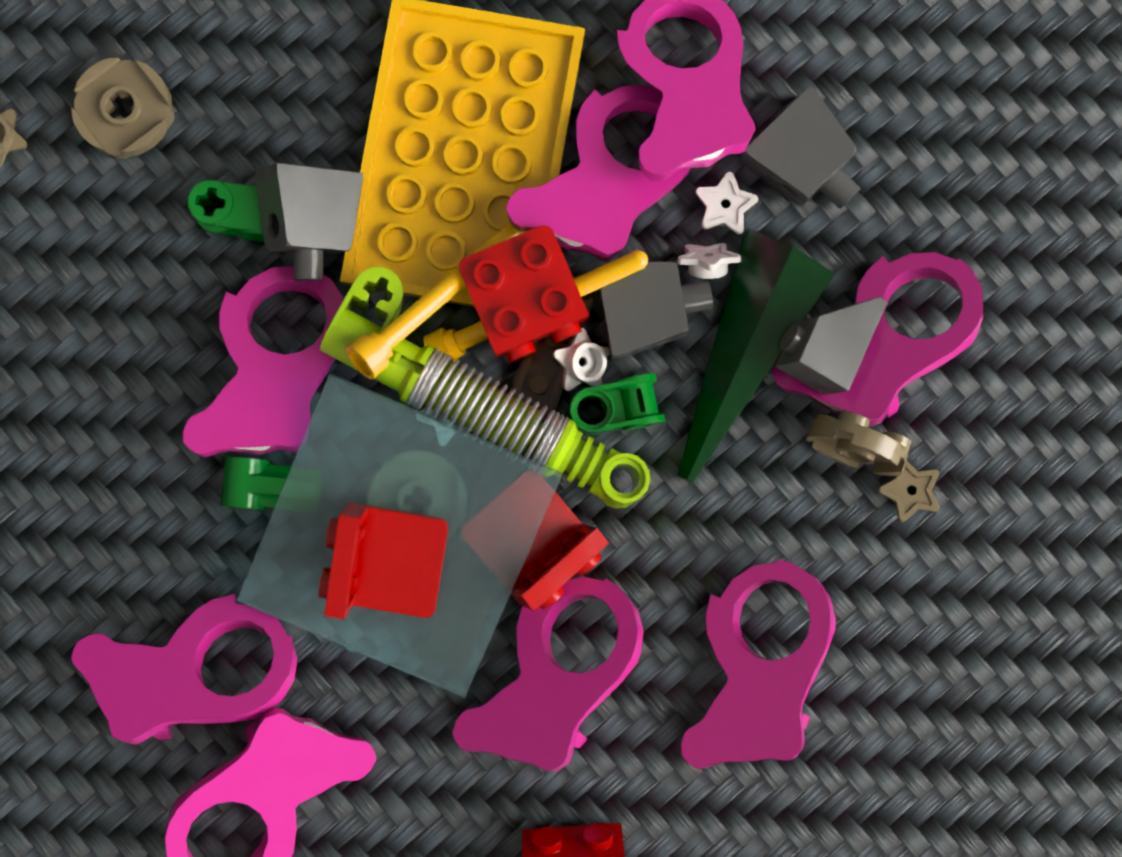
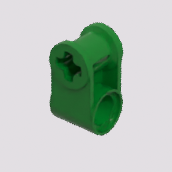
[188,180,264,242]
[568,373,666,436]

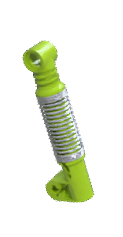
[319,267,650,509]

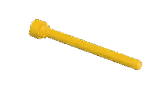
[345,222,524,379]
[423,250,648,364]

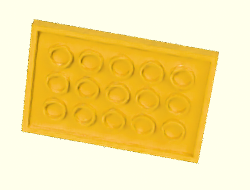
[340,0,585,307]

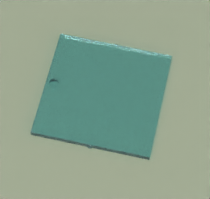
[237,374,563,698]

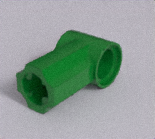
[220,456,323,512]

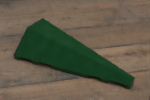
[677,229,835,484]

